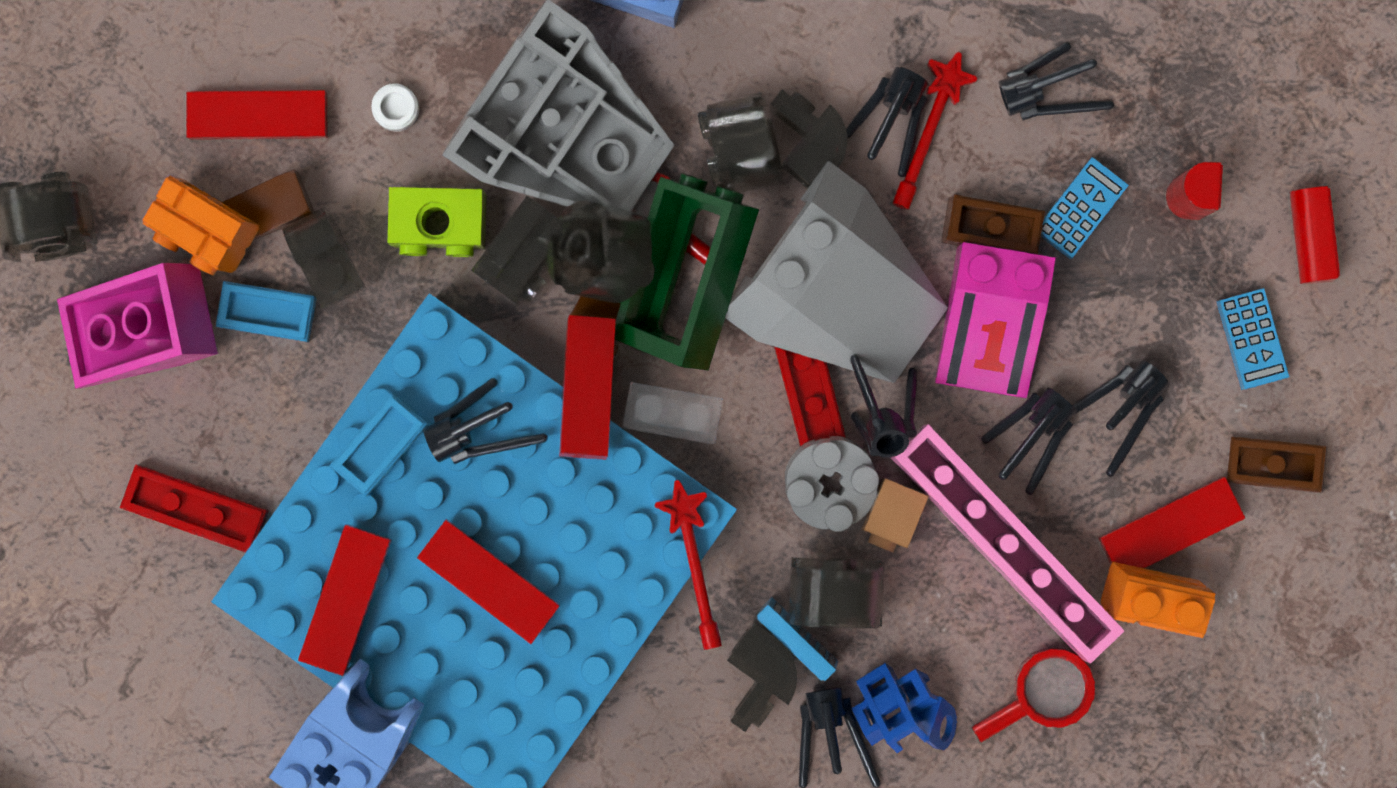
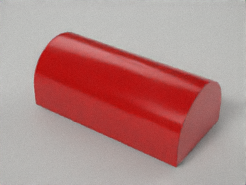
[1166,162,1223,220]
[1289,186,1340,284]

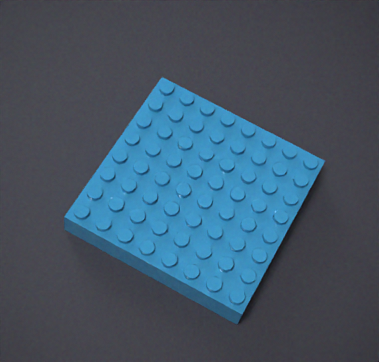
[211,293,737,788]

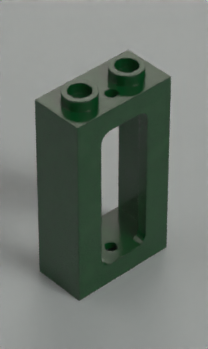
[615,173,759,371]

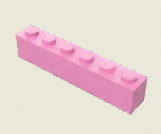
[891,424,1124,664]

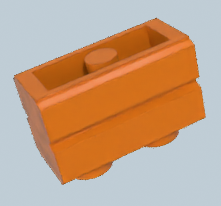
[142,175,259,275]
[1100,562,1216,638]

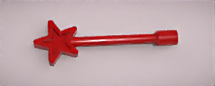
[892,52,977,210]
[655,480,722,650]

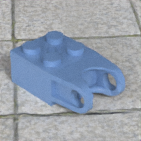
[269,659,424,788]

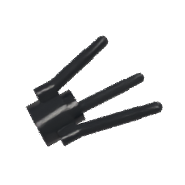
[998,42,1114,121]
[843,67,928,177]
[850,355,917,458]
[1073,360,1170,477]
[423,378,548,464]
[981,388,1077,495]
[798,687,881,788]

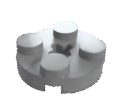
[785,436,879,532]

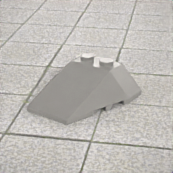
[442,0,675,222]
[725,161,948,383]

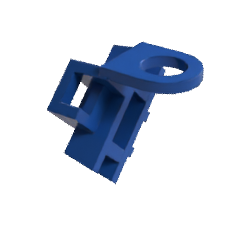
[852,663,957,753]

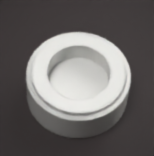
[371,84,419,132]

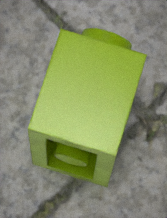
[387,187,487,257]

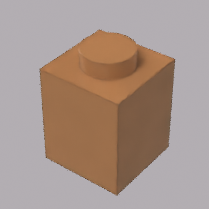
[861,478,929,553]

